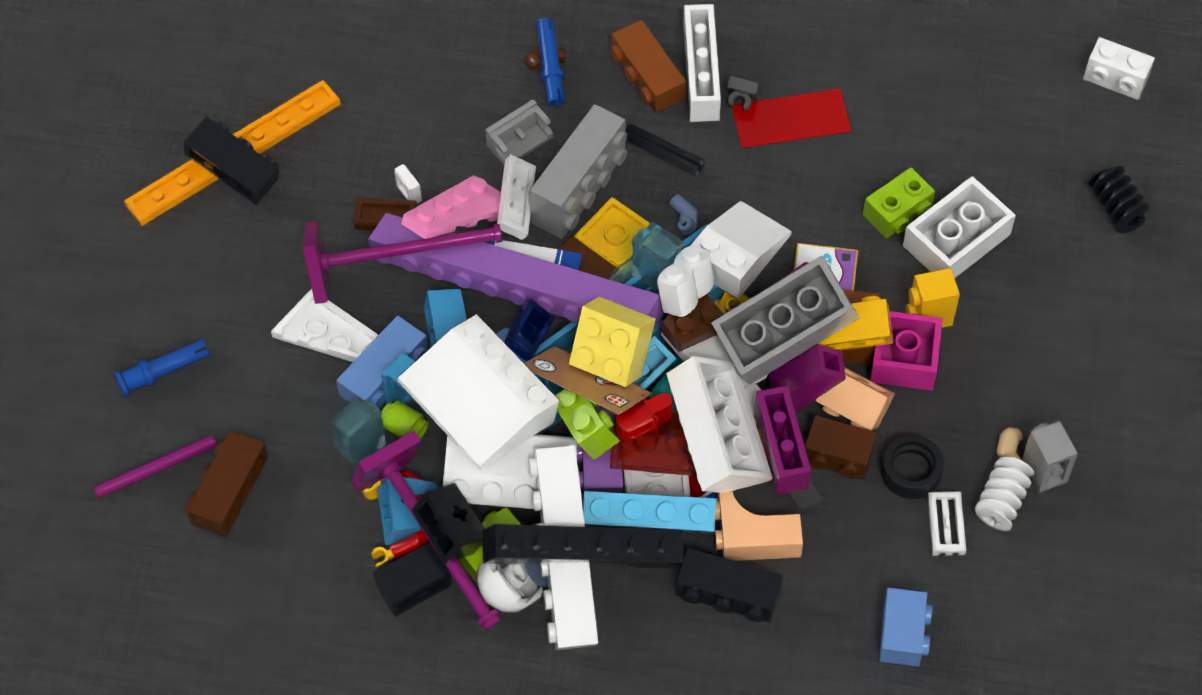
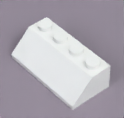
[666,356,773,493]
[443,434,577,509]

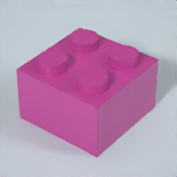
[870,311,943,391]

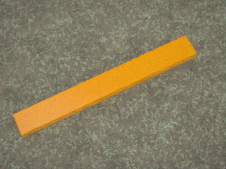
[124,80,341,226]

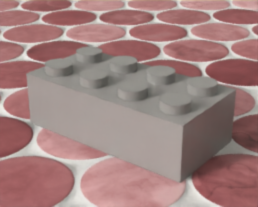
[530,104,627,239]
[711,256,860,384]

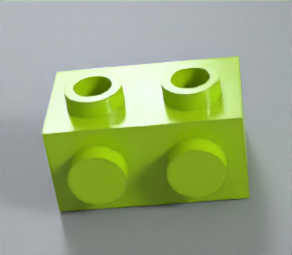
[863,167,935,239]
[555,389,620,460]

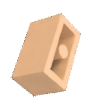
[816,367,895,431]

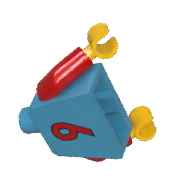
[362,470,438,569]

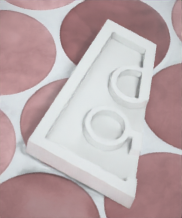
[271,289,379,362]

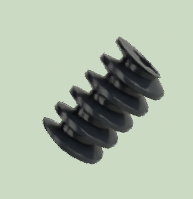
[1088,166,1149,233]

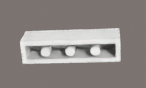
[683,4,721,122]

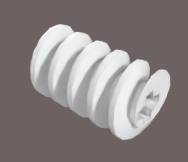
[975,457,1035,531]

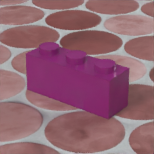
[754,386,811,495]

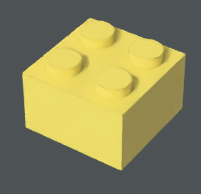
[569,297,656,387]

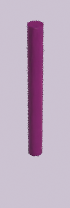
[94,435,217,498]

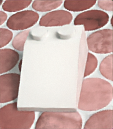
[691,201,792,299]

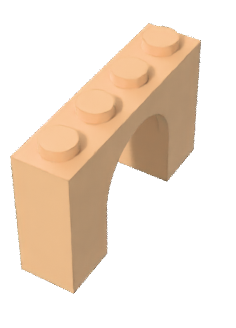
[715,429,803,561]

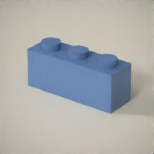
[336,315,428,416]

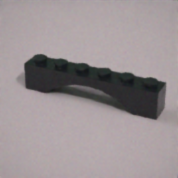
[482,524,684,569]

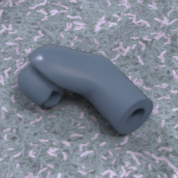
[669,194,699,234]

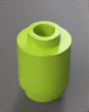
[380,400,429,440]

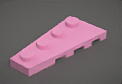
[401,175,501,239]

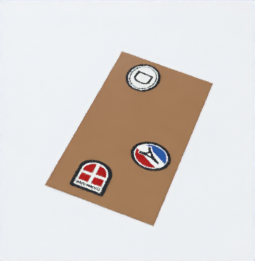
[524,346,652,415]

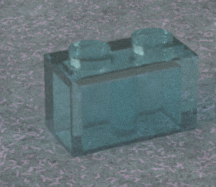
[632,222,683,292]
[330,396,386,467]

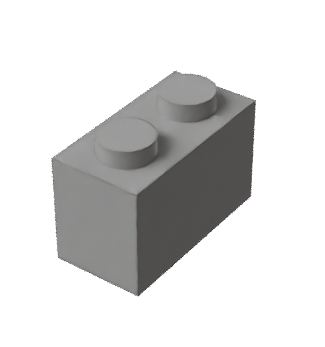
[1022,421,1078,493]

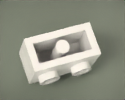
[1083,37,1155,100]

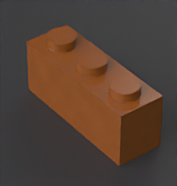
[609,20,686,113]

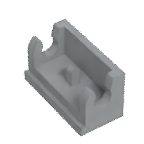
[485,99,554,165]

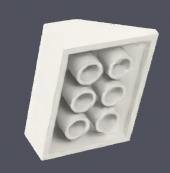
[398,314,559,470]

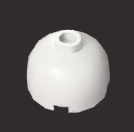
[477,561,543,613]

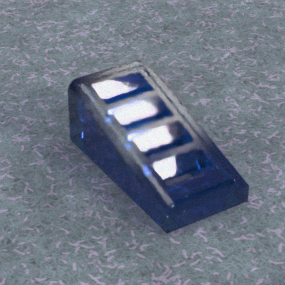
[504,299,555,362]

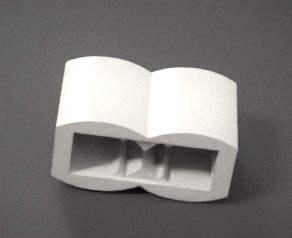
[657,246,715,317]

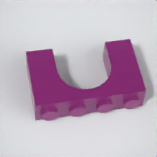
[769,262,846,412]

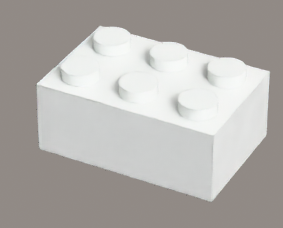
[903,176,1016,278]

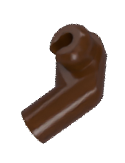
[525,46,567,70]

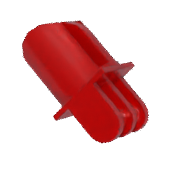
[616,393,672,442]

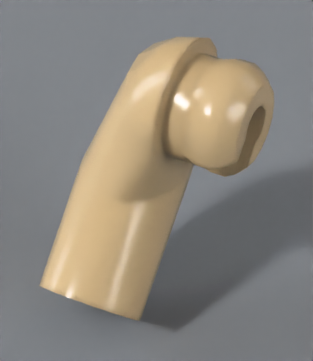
[997,427,1023,460]

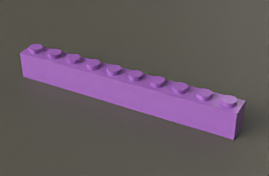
[368,213,663,332]

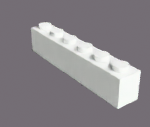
[529,445,598,650]

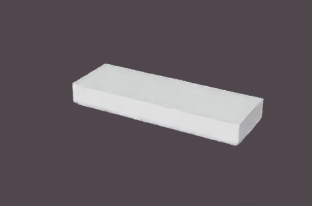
[497,154,536,240]

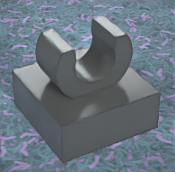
[727,76,761,111]

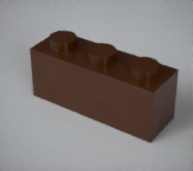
[186,430,268,538]

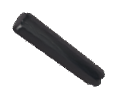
[625,124,705,175]

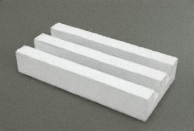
[927,491,966,556]

